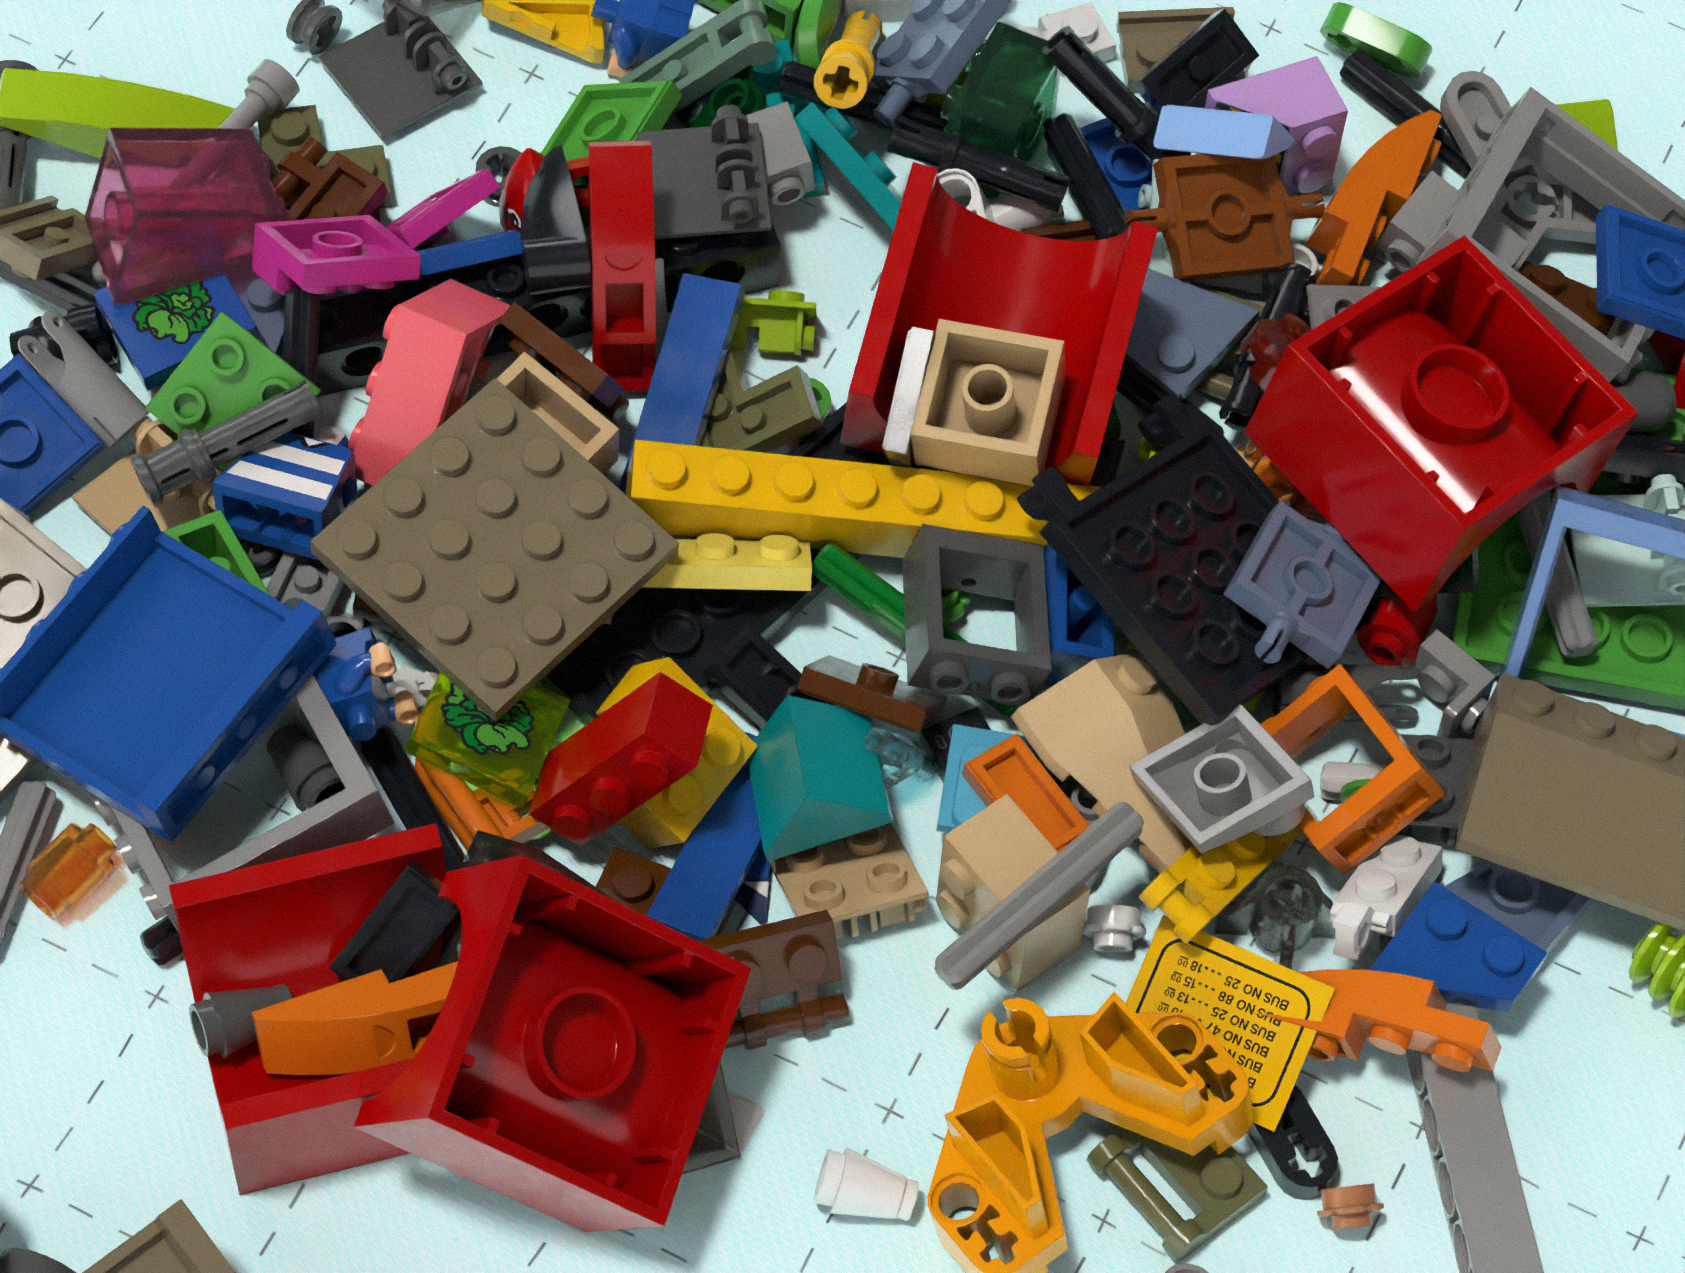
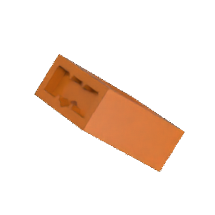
[1260,664,1446,876]

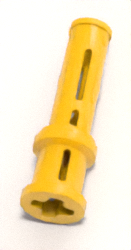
[814,10,883,109]

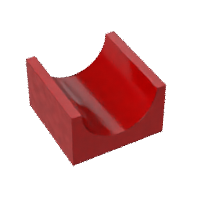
[840,162,1158,486]
[1244,235,1639,613]
[169,823,461,1195]
[354,855,751,1232]

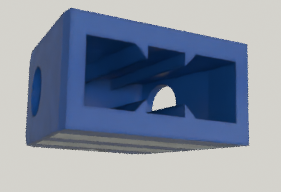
[213,427,358,560]

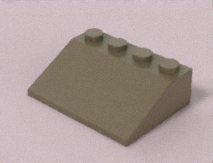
[1455,673,1685,932]

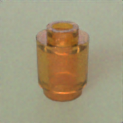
[19,823,118,921]

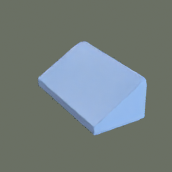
[1153,105,1294,159]

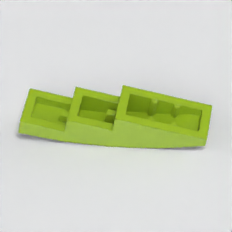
[0,68,250,168]

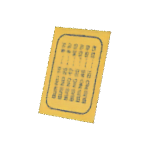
[1125,915,1335,1132]

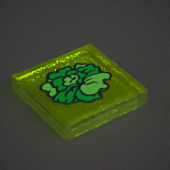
[403,671,570,808]

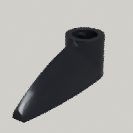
[521,145,592,296]

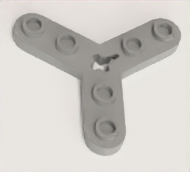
[1440,71,1600,272]

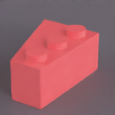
[348,279,511,486]

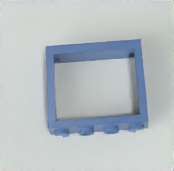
[1496,485,1685,738]

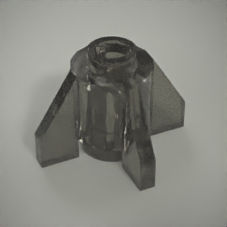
[1214,860,1335,969]

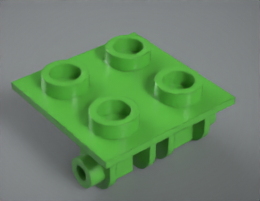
[145,311,321,471]

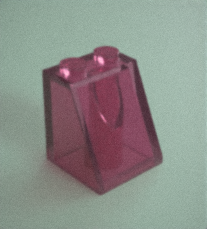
[84,128,286,304]

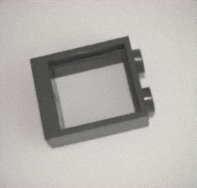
[902,524,1052,705]

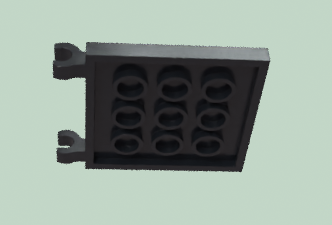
[1017,394,1373,726]

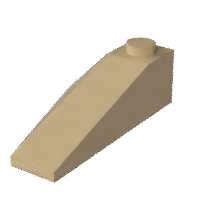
[1011,652,1246,900]

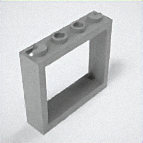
[1415,86,1685,383]
[89,674,395,931]

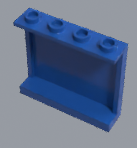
[0,506,337,843]

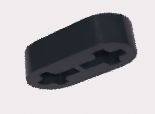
[1247,1084,1338,1200]

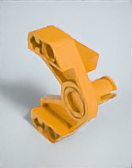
[927,991,1254,1273]

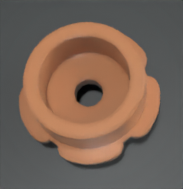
[1317,1183,1384,1230]

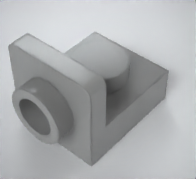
[1414,629,1496,738]

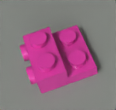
[252,215,421,295]

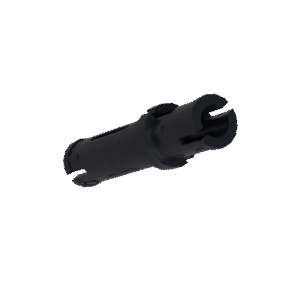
[1042,26,1191,166]
[887,115,1071,213]
[1219,263,1317,432]

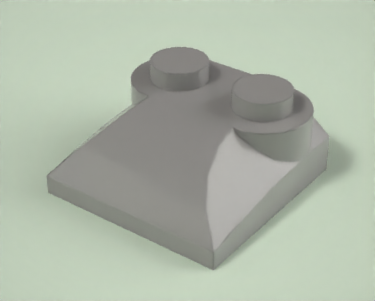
[1129,704,1315,853]

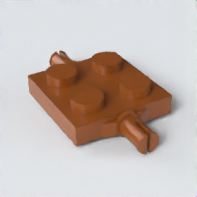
[1125,154,1325,281]

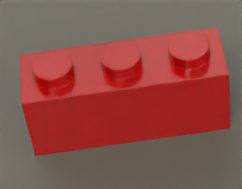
[529,672,713,847]

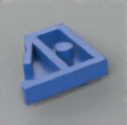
[1369,881,1548,1013]

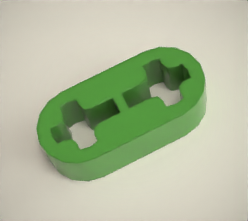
[1319,2,1433,78]

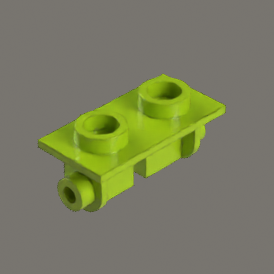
[731,290,817,356]

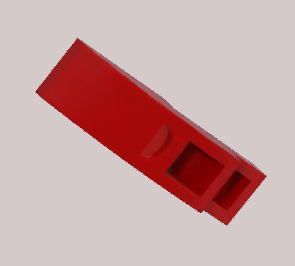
[588,141,656,392]

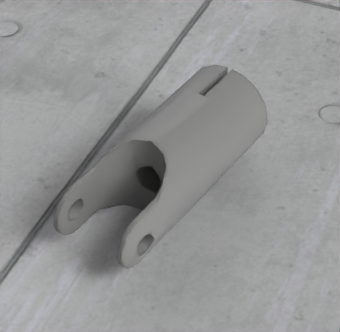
[18,311,150,449]

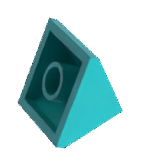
[747,695,893,861]

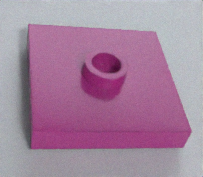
[385,169,500,250]

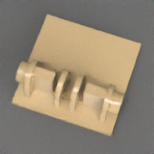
[72,417,222,536]
[770,823,929,941]

